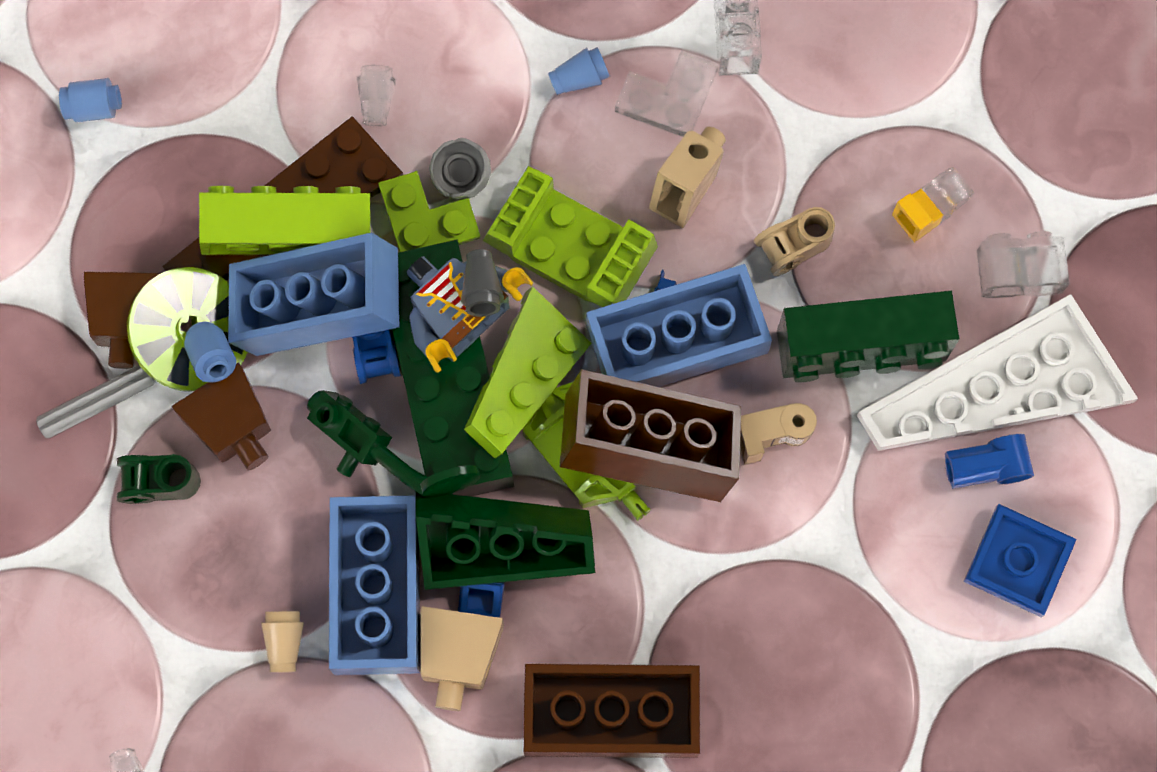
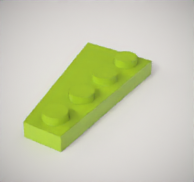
[464,286,592,458]

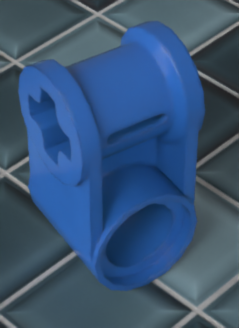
[352,329,401,384]

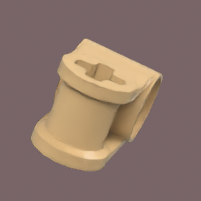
[753,207,835,276]

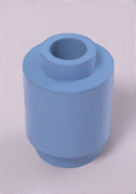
[59,78,122,122]
[184,322,236,382]

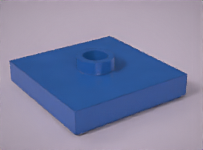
[963,504,1077,618]

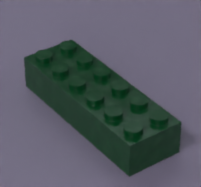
[392,239,514,496]

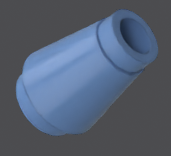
[548,47,610,95]

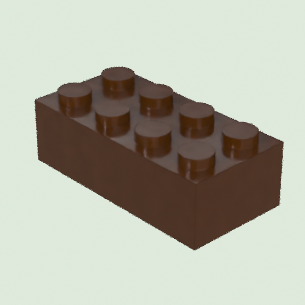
[560,369,741,503]
[523,664,700,758]

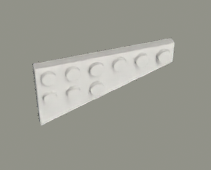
[857,294,1138,451]

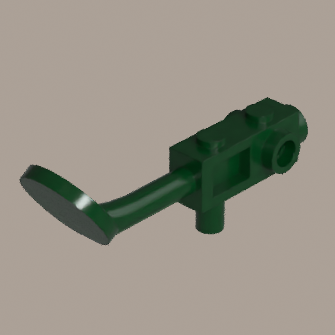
[307,390,481,497]

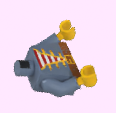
[407,256,533,373]

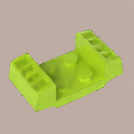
[483,166,658,307]

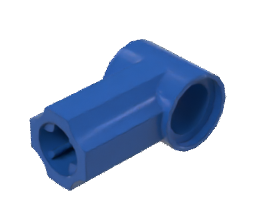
[945,434,1034,489]

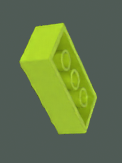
[199,186,370,255]

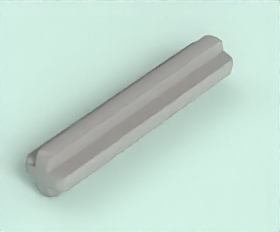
[36,365,155,438]

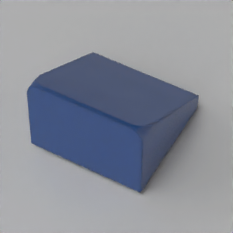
[458,582,505,618]

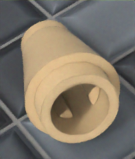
[261,611,304,672]

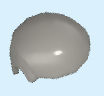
[429,138,491,200]

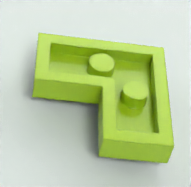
[378,171,481,252]

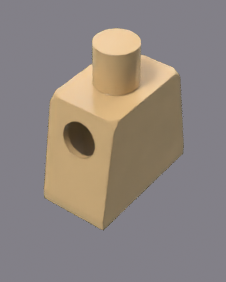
[649,126,726,228]
[421,606,504,711]

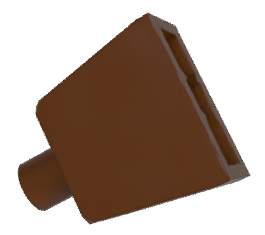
[83,272,161,369]
[171,362,271,470]

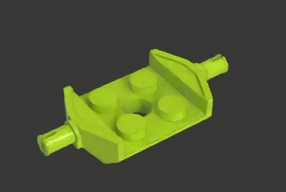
[523,382,651,521]

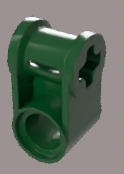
[117,454,201,504]

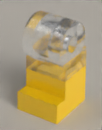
[892,167,974,243]

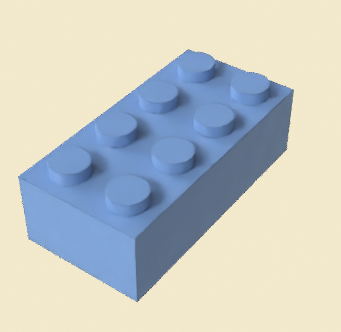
[228,233,399,356]
[586,264,772,387]
[329,495,420,675]

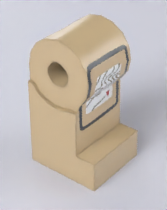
[740,403,817,465]

